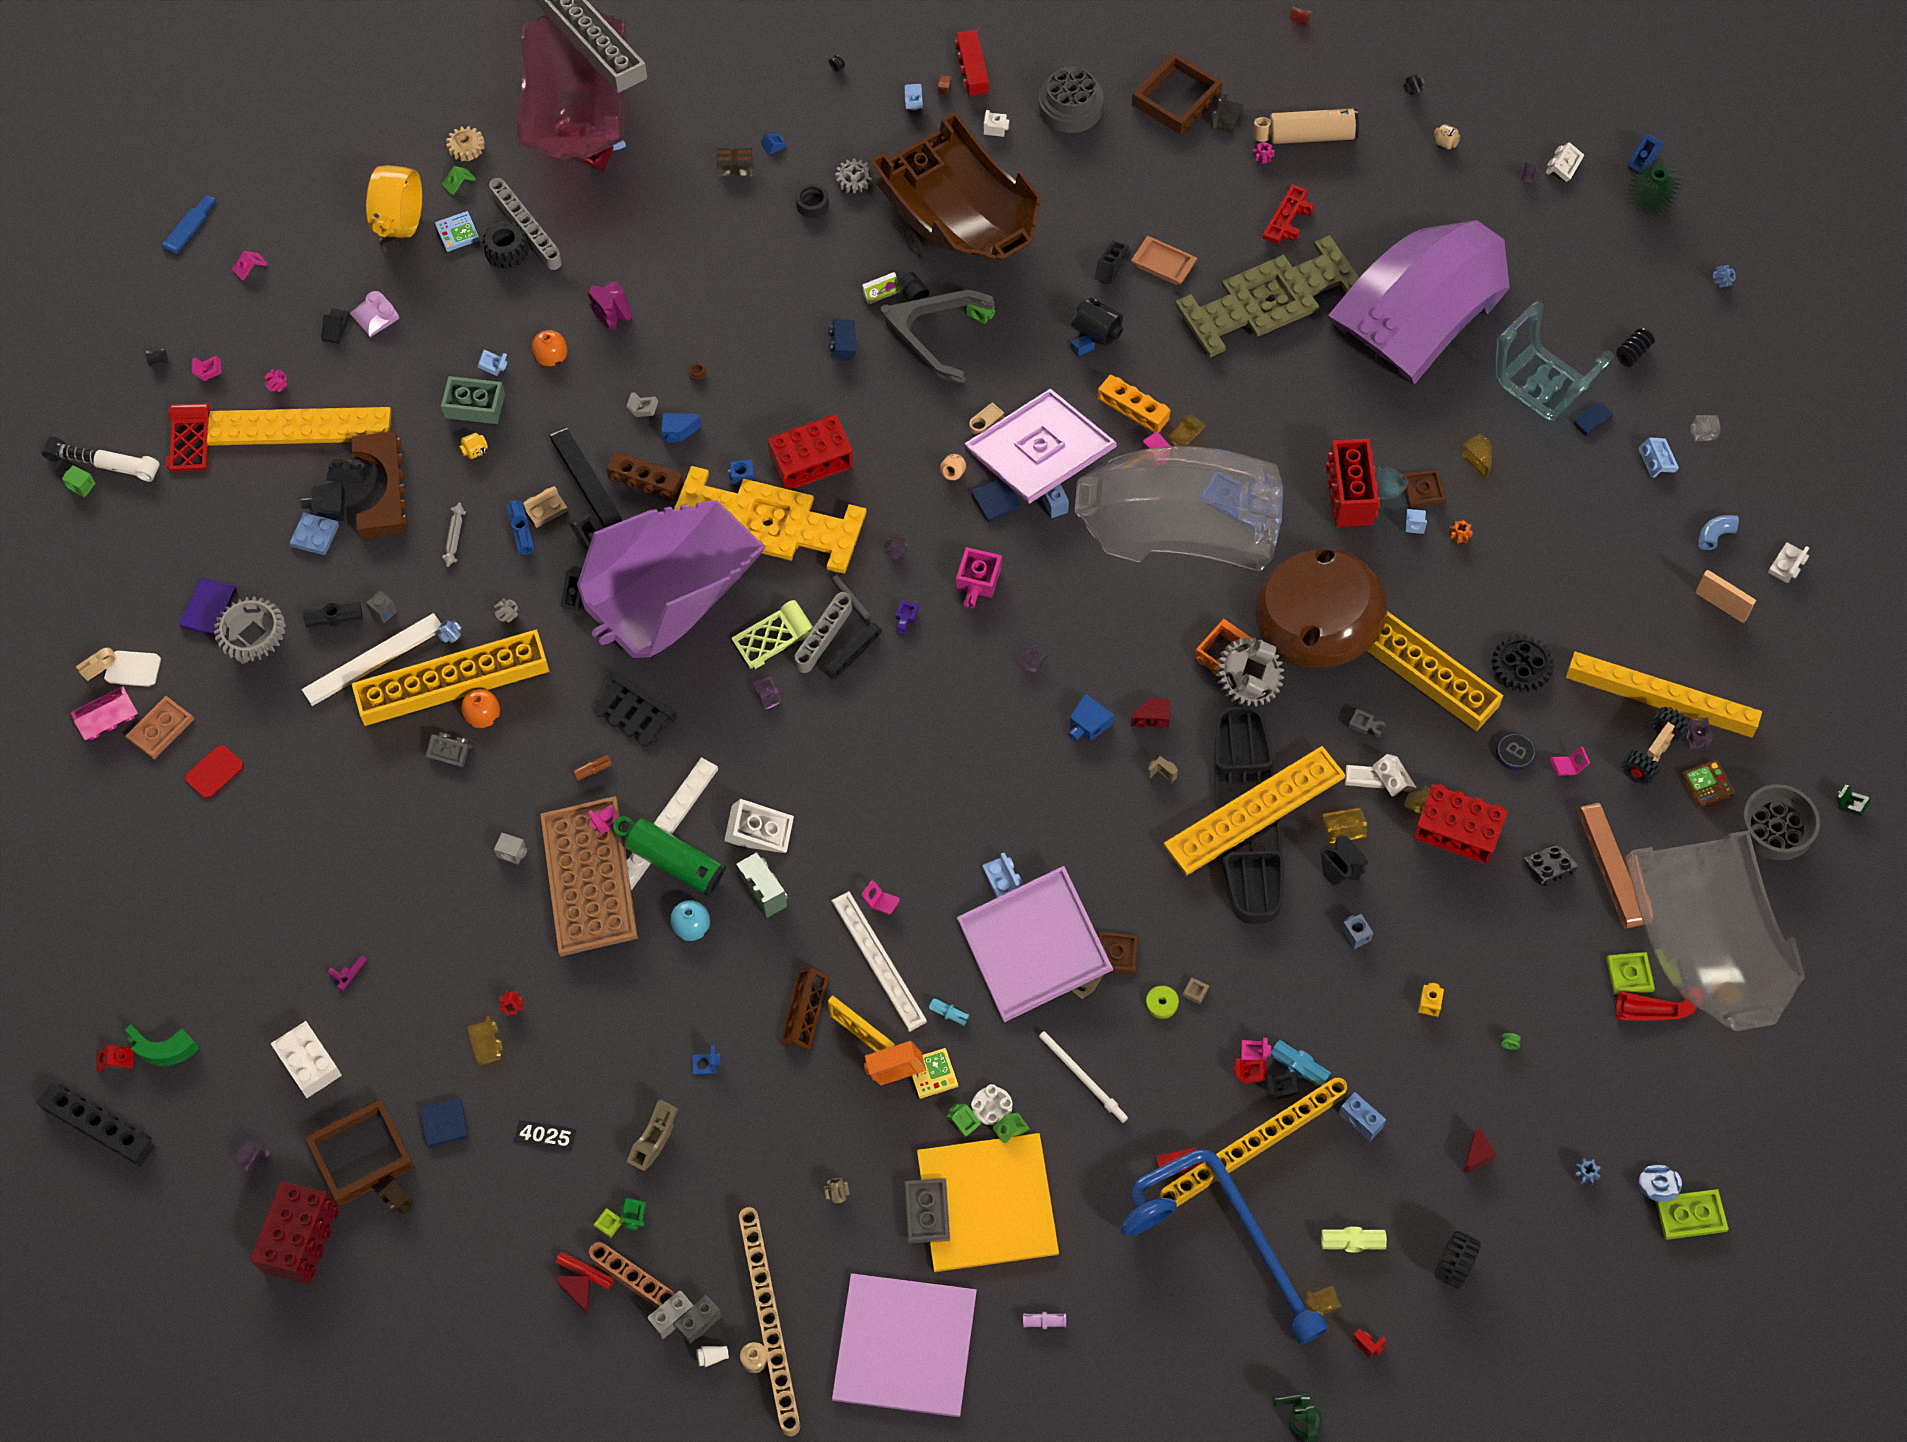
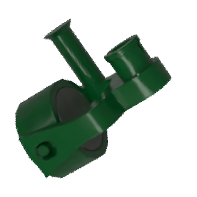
[1272,1393,1323,1442]

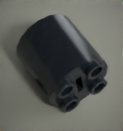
[1071,297,1123,346]

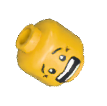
[459,433,488,459]

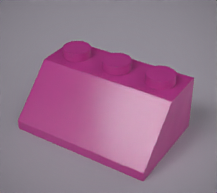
[71,686,138,740]

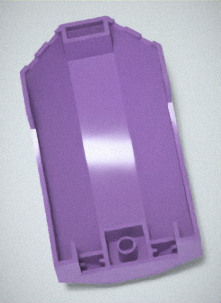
[1328,220,1510,385]

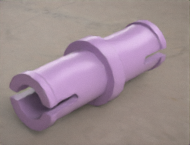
[1023,1312,1066,1329]

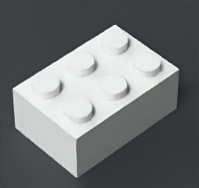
[271,1021,342,1098]

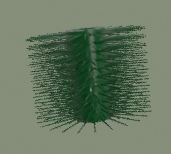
[1624,155,1682,219]

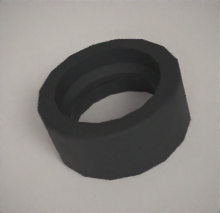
[796,184,829,218]

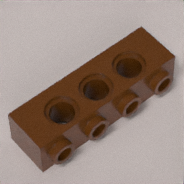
[606,451,684,501]

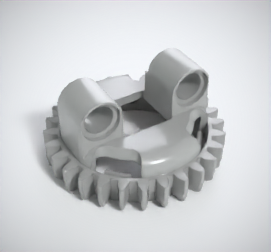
[214,596,286,664]
[1216,637,1284,707]

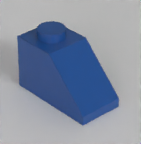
[1628,134,1665,173]
[661,413,701,443]

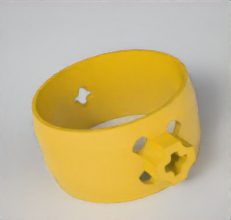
[366,165,422,238]

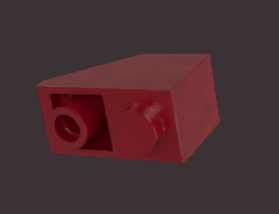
[1130,698,1170,729]

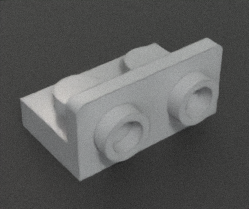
[648,1291,694,1340]

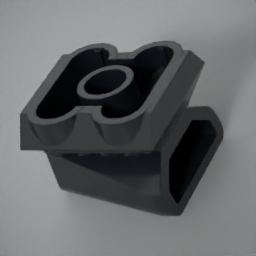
[1320,836,1368,886]

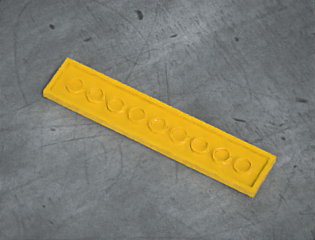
[207,407,392,445]
[1163,746,1345,876]

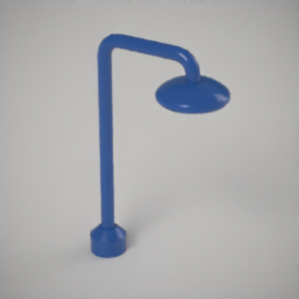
[1120,1149,1329,1345]

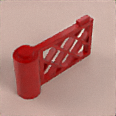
[166,403,211,472]

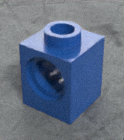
[727,460,755,487]

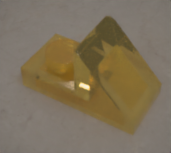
[1168,415,1206,449]

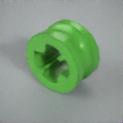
[1501,1033,1521,1050]

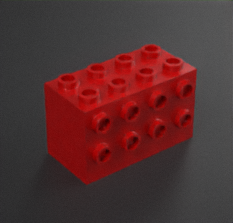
[768,414,853,490]
[1325,439,1380,527]
[1413,784,1508,865]

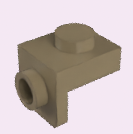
[1147,756,1178,783]

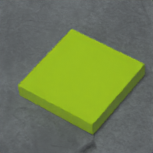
[1606,952,1655,995]

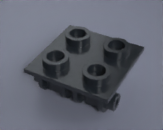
[1524,844,1579,886]

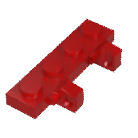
[1263,185,1314,245]

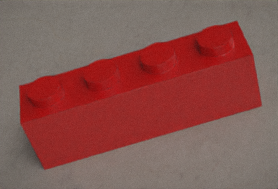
[954,30,989,96]

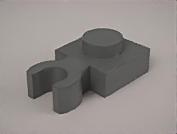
[1349,709,1386,737]

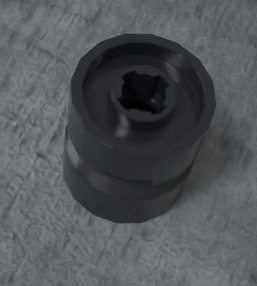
[897,272,929,302]

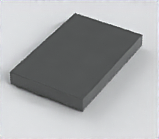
[904,1178,950,1244]

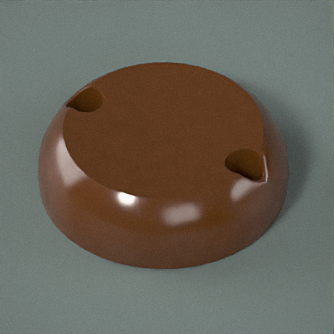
[1255,549,1388,668]

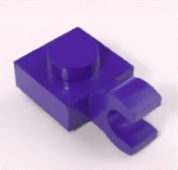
[895,600,919,635]

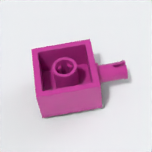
[956,547,1002,608]

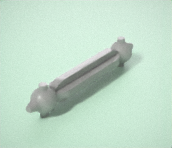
[442,502,466,567]

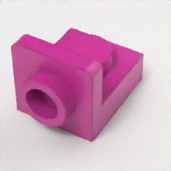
[588,805,619,834]

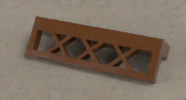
[779,967,829,1051]

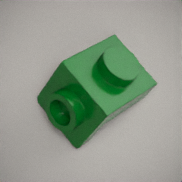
[619,1198,646,1230]

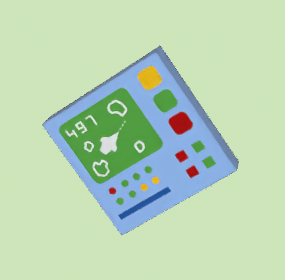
[435,211,480,252]

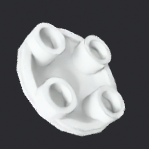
[971,1084,1013,1125]

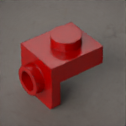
[1233,1058,1266,1084]

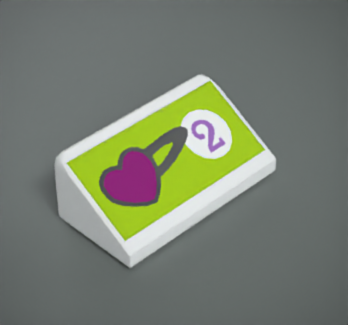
[862,272,900,304]

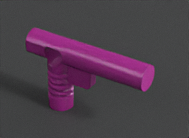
[327,955,367,991]

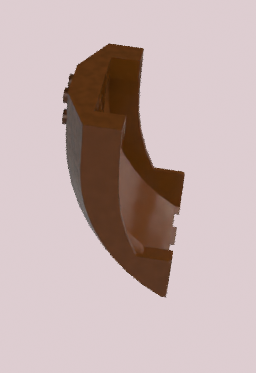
[868,111,1041,260]

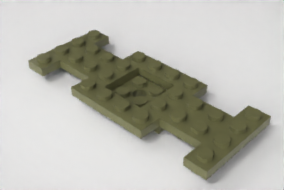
[1175,235,1359,357]

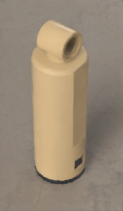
[1253,108,1359,144]

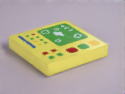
[912,1048,958,1099]

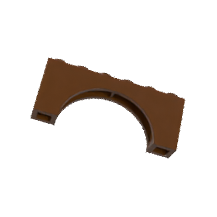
[352,431,408,539]

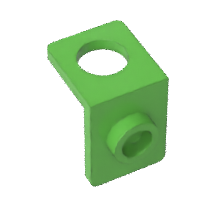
[442,166,476,195]

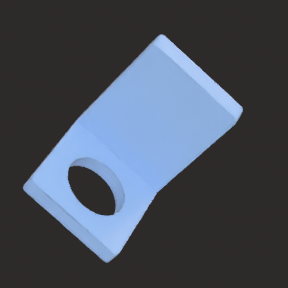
[1405,509,1427,534]

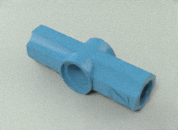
[1271,1040,1331,1087]

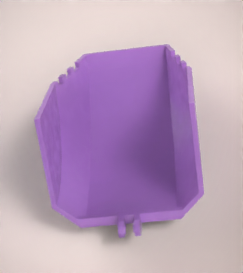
[577,500,765,658]

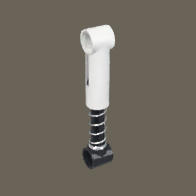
[41,437,160,482]

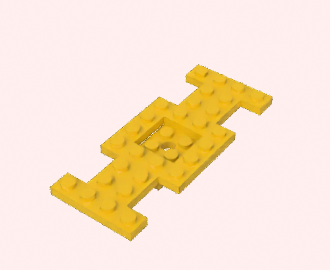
[674,466,867,574]

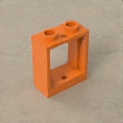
[1195,619,1252,677]
[864,1041,927,1086]

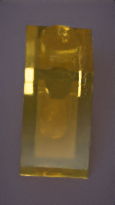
[1461,433,1492,478]

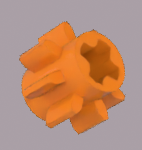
[1449,520,1473,544]

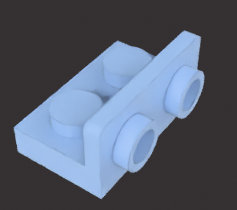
[1638,438,1679,478]
[982,853,1022,898]

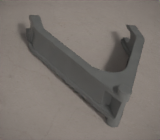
[881,290,995,384]

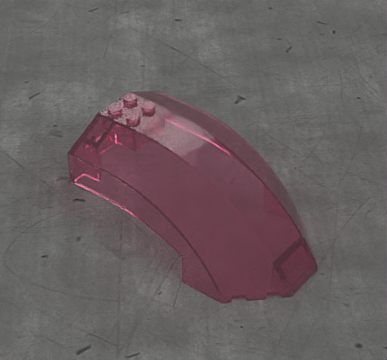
[516,8,628,159]

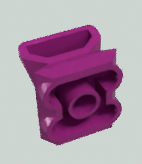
[587,281,632,329]

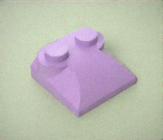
[350,291,399,337]

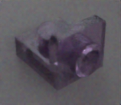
[754,676,782,709]

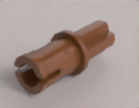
[573,755,612,781]

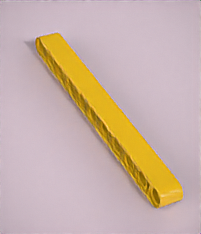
[1159,1078,1347,1207]

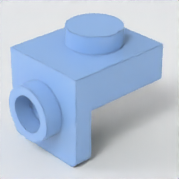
[904,84,923,110]
[477,350,507,376]

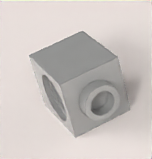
[494,833,527,865]

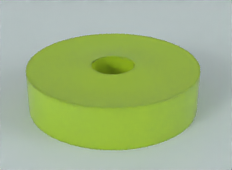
[1146,986,1179,1019]

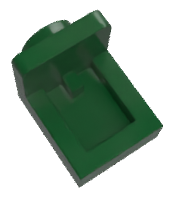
[1836,784,1871,817]

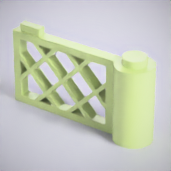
[732,600,813,669]

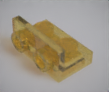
[1322,808,1367,843]
[467,1016,503,1065]

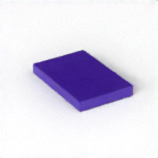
[179,577,237,636]

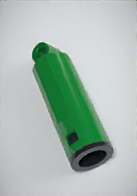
[613,816,726,897]

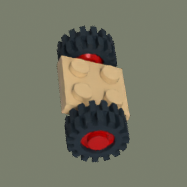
[1621,707,1690,785]

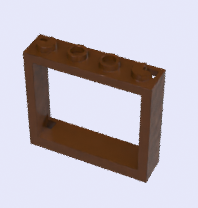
[1132,52,1223,135]
[306,1099,415,1207]

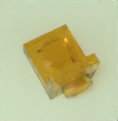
[1404,785,1431,814]

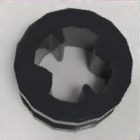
[829,54,845,72]

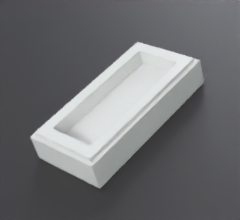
[1345,765,1385,789]

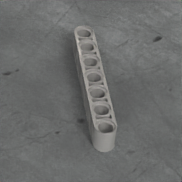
[489,178,562,270]

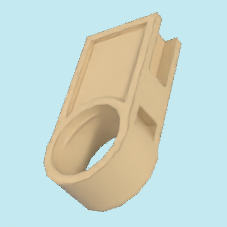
[969,402,1004,435]
[76,648,117,681]

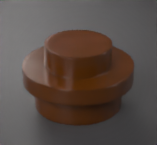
[689,363,707,381]

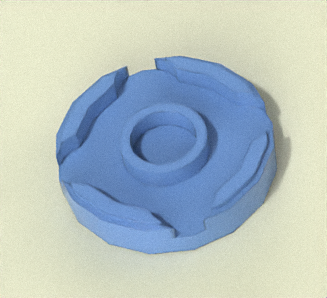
[1639,1165,1682,1202]

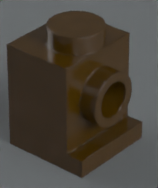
[378,1180,413,1215]

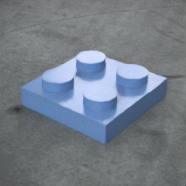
[290,513,339,555]

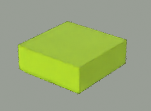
[594,1208,621,1238]

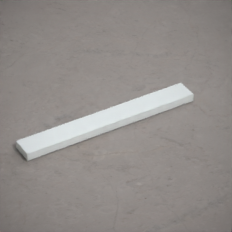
[302,613,441,706]
[832,891,927,1032]

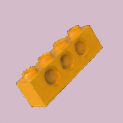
[1097,374,1170,433]

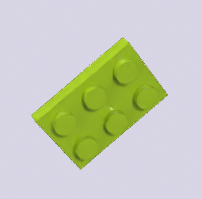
[1655,1189,1729,1240]

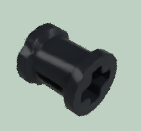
[146,347,168,366]

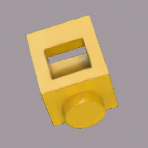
[1418,983,1444,1017]

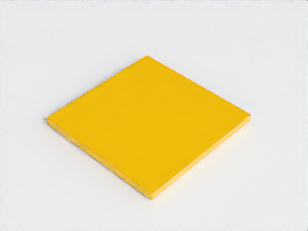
[917,1133,1059,1272]

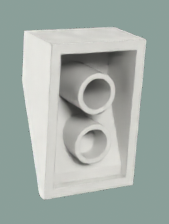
[724,799,794,853]

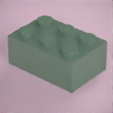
[441,376,505,424]

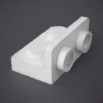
[1546,142,1584,182]
[1768,542,1809,583]
[1373,754,1417,796]

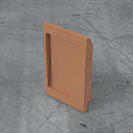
[1131,236,1197,285]

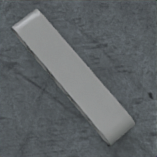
[795,592,852,673]

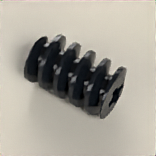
[1616,328,1655,367]

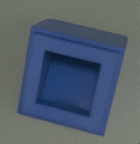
[761,133,787,154]
[1070,335,1095,356]

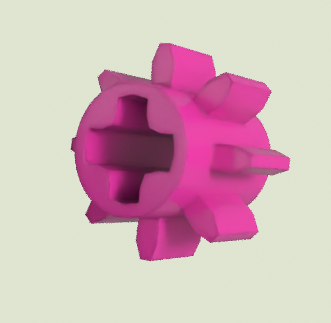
[1252,142,1275,164]
[264,369,288,392]

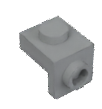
[627,392,658,417]

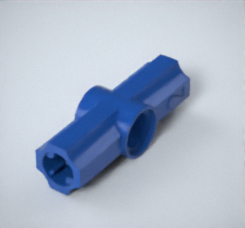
[507,500,534,555]

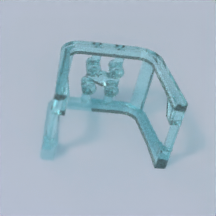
[1496,300,1615,421]

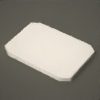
[104,651,161,687]

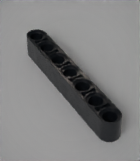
[549,426,622,528]

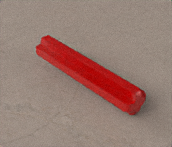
[556,1252,614,1289]

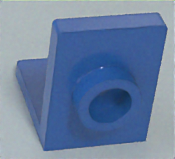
[692,1045,721,1075]

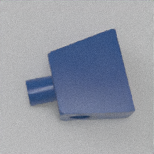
[1068,694,1114,741]

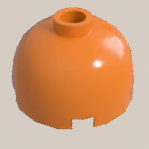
[531,330,568,366]
[461,689,501,728]

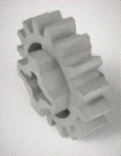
[835,158,872,194]

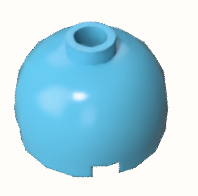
[670,900,710,941]

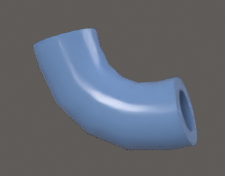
[1698,515,1739,550]

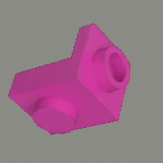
[192,356,221,381]
[1241,1038,1271,1062]

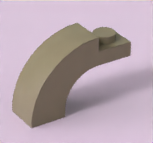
[627,1100,678,1171]

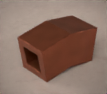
[937,75,952,97]

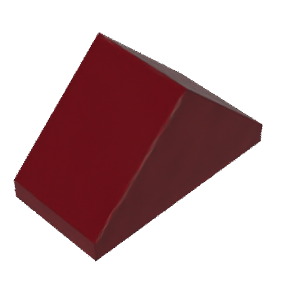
[581,140,614,171]
[1463,1128,1496,1173]
[556,1276,591,1314]

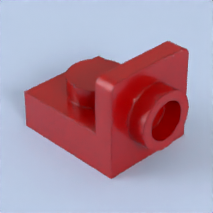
[1351,1328,1387,1358]

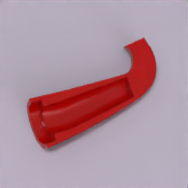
[1616,989,1699,1020]

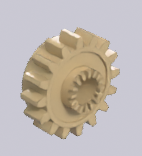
[446,126,485,161]

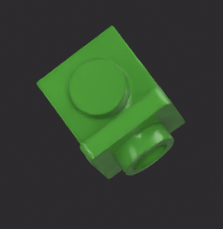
[946,1104,981,1137]
[993,1113,1030,1143]

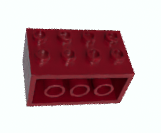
[250,1181,339,1285]

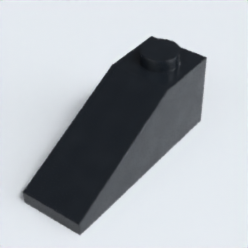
[1094,240,1130,284]

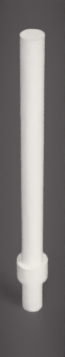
[1039,1031,1128,1123]

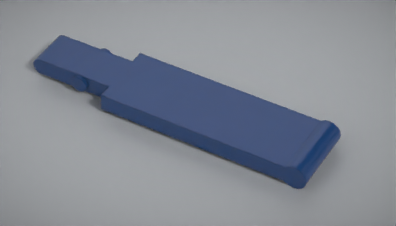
[161,195,216,254]

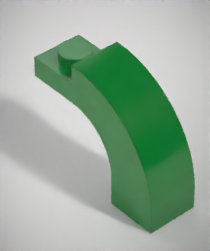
[125,1024,200,1066]

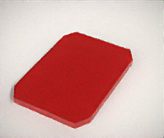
[185,745,244,798]

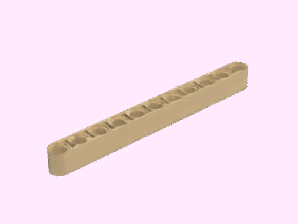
[739,1207,800,1436]

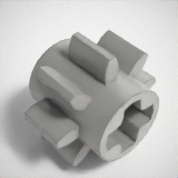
[494,598,518,623]

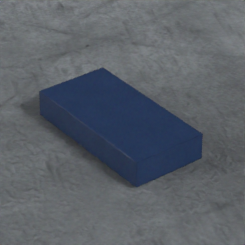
[1574,402,1614,436]

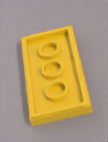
[828,995,895,1052]

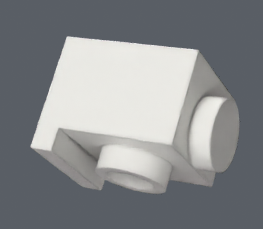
[984,110,1009,137]

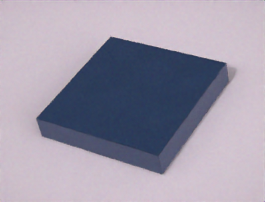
[972,479,1021,522]
[420,1098,469,1148]

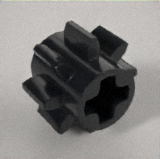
[1403,74,1425,95]

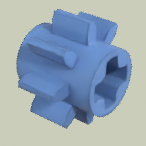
[1713,265,1735,288]
[438,620,462,643]
[1574,1158,1601,1186]

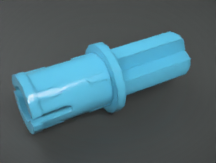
[929,998,969,1026]

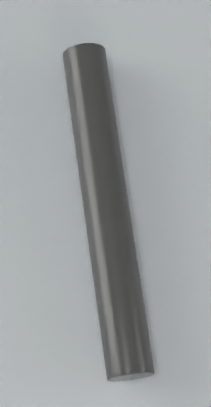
[832,575,870,620]

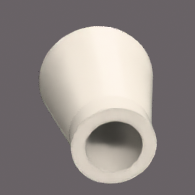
[696,1346,729,1367]

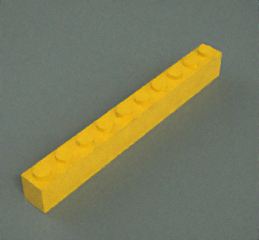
[1566,652,1762,738]

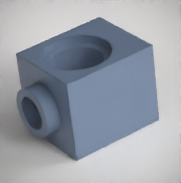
[1342,914,1373,949]

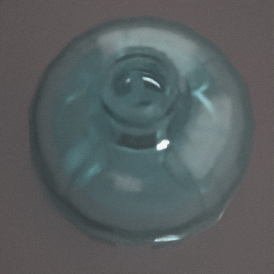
[1375,465,1409,500]

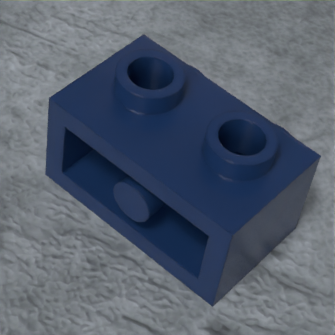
[828,319,856,360]

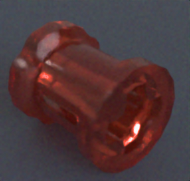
[1290,6,1311,26]

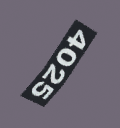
[514,1120,576,1151]

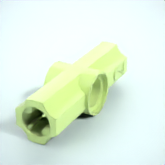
[1321,1227,1387,1253]

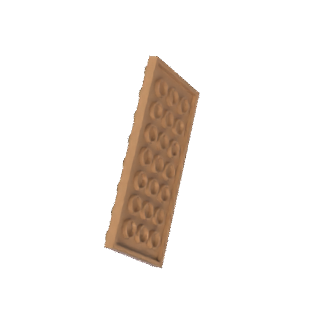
[540,796,638,956]

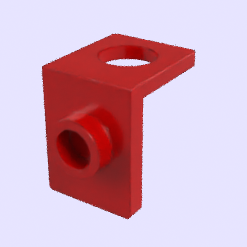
[97,1045,134,1072]

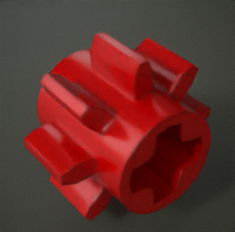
[498,990,524,1016]

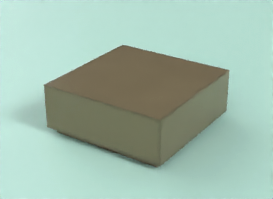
[1182,977,1209,1005]

